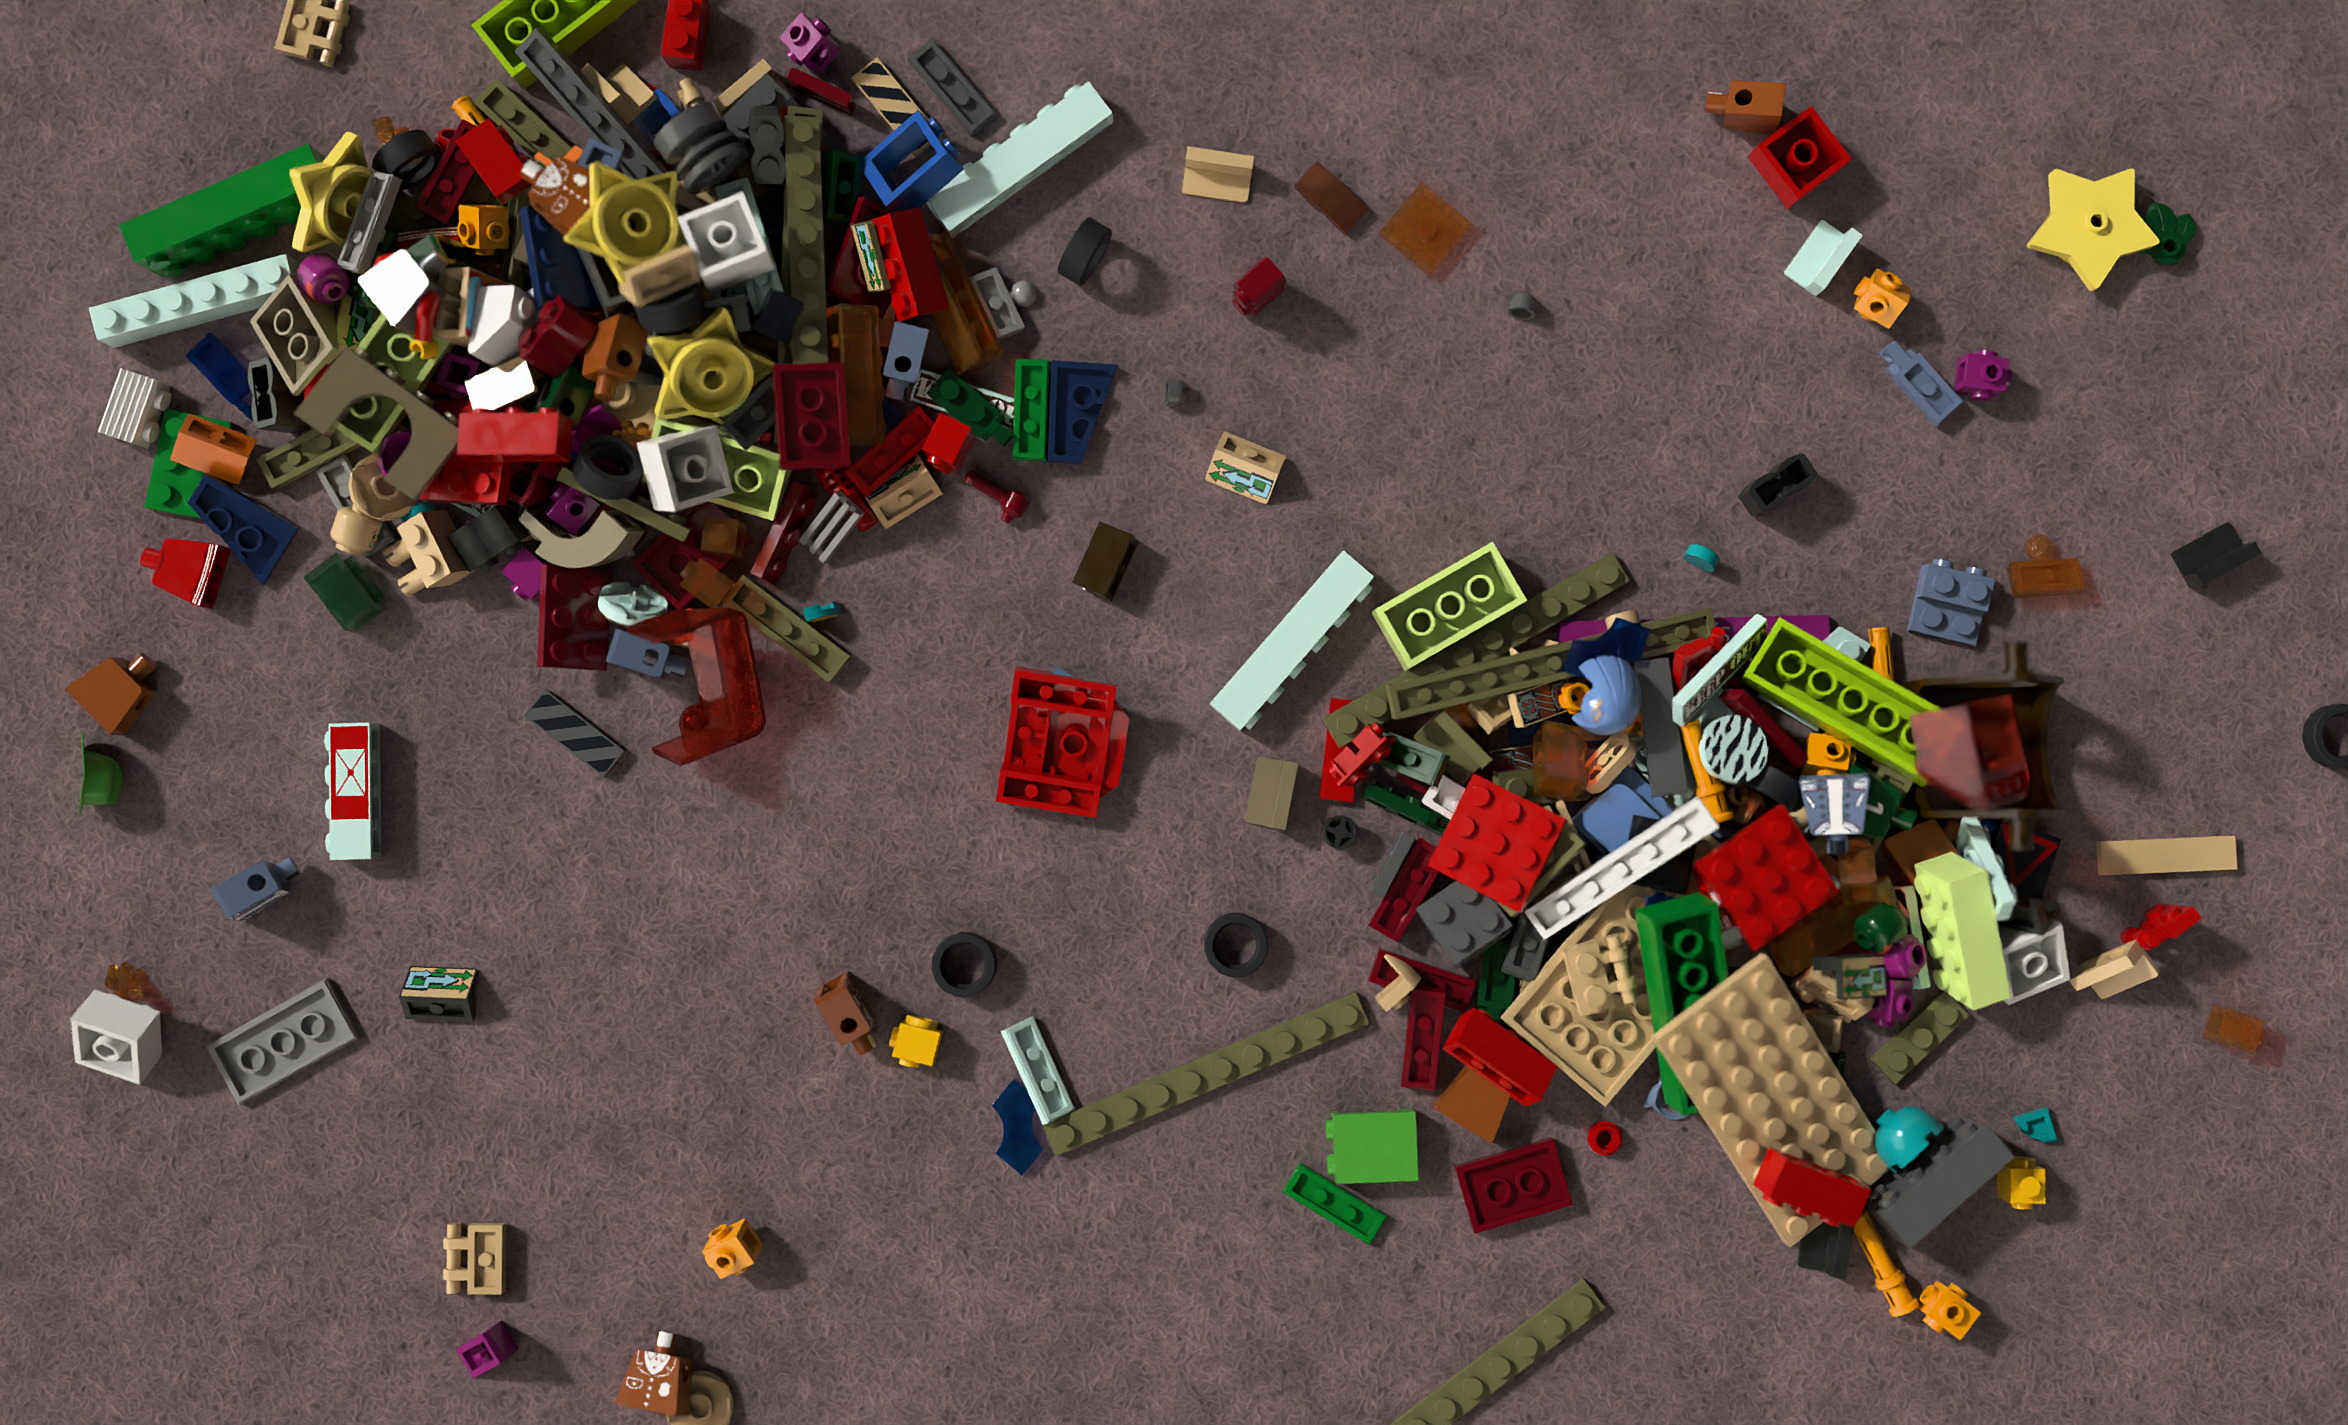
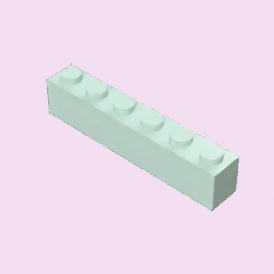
[927,81,1113,238]
[89,254,300,348]
[1209,550,1374,731]

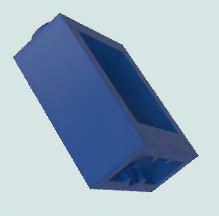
[862,110,964,212]

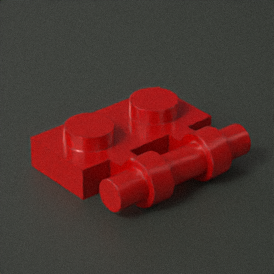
[1672,627,1727,697]
[2120,903,2202,950]

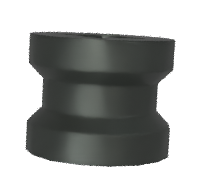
[1322,815,1358,849]

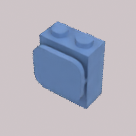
[1572,765,1675,861]

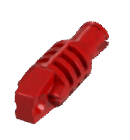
[815,468,878,532]

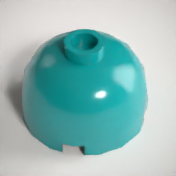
[1874,1106,1944,1174]

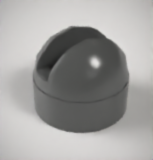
[1508,291,1536,320]
[1165,379,1189,406]

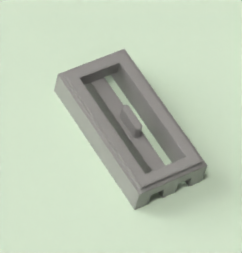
[799,490,864,563]

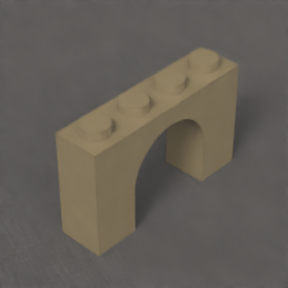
[294,347,459,500]

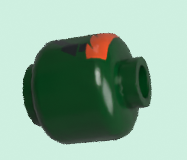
[1854,903,1907,954]

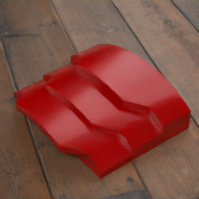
[996,666,1130,818]

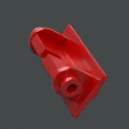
[1328,722,1397,786]

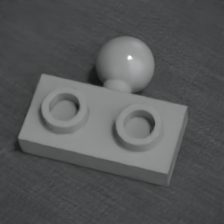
[964,267,1037,342]

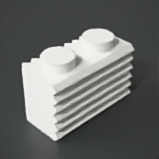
[98,368,171,449]

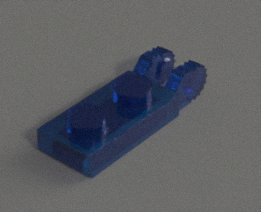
[185,332,253,421]

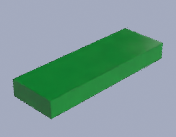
[1012,359,1050,462]
[1282,1162,1387,1246]

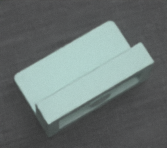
[1784,220,1863,296]

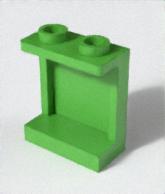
[1325,1108,1419,1184]

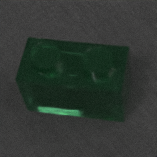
[304,552,387,633]

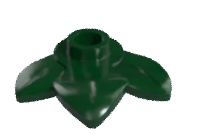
[2138,202,2196,266]

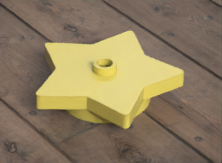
[290,131,372,253]
[564,161,690,284]
[2027,168,2160,291]
[648,306,776,425]

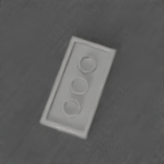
[206,978,361,1105]

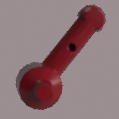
[964,471,1030,524]

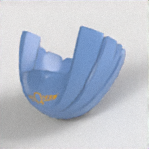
[1572,655,1642,735]

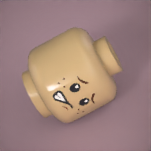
[330,503,382,555]

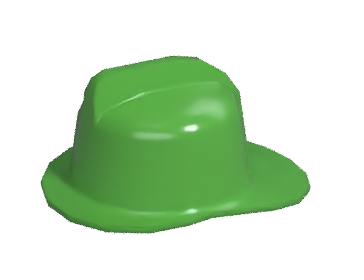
[79,732,122,814]

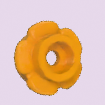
[1559,682,1590,715]

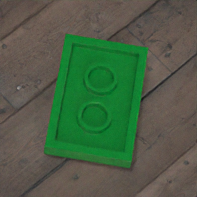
[144,409,235,519]

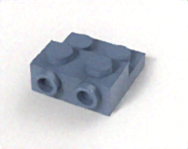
[1907,559,1995,646]

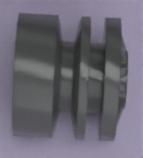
[654,101,748,195]

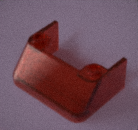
[626,607,766,766]
[1909,694,2030,812]

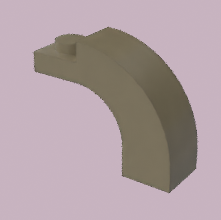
[518,508,645,568]

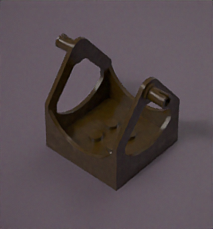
[1899,641,2067,850]

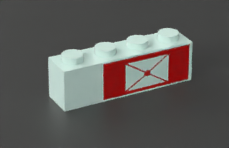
[324,722,382,860]

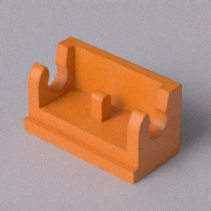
[170,413,257,485]

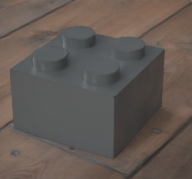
[1416,881,1512,970]

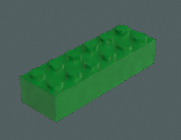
[119,144,326,278]
[1635,892,1728,1116]

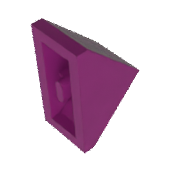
[456,1321,519,1378]

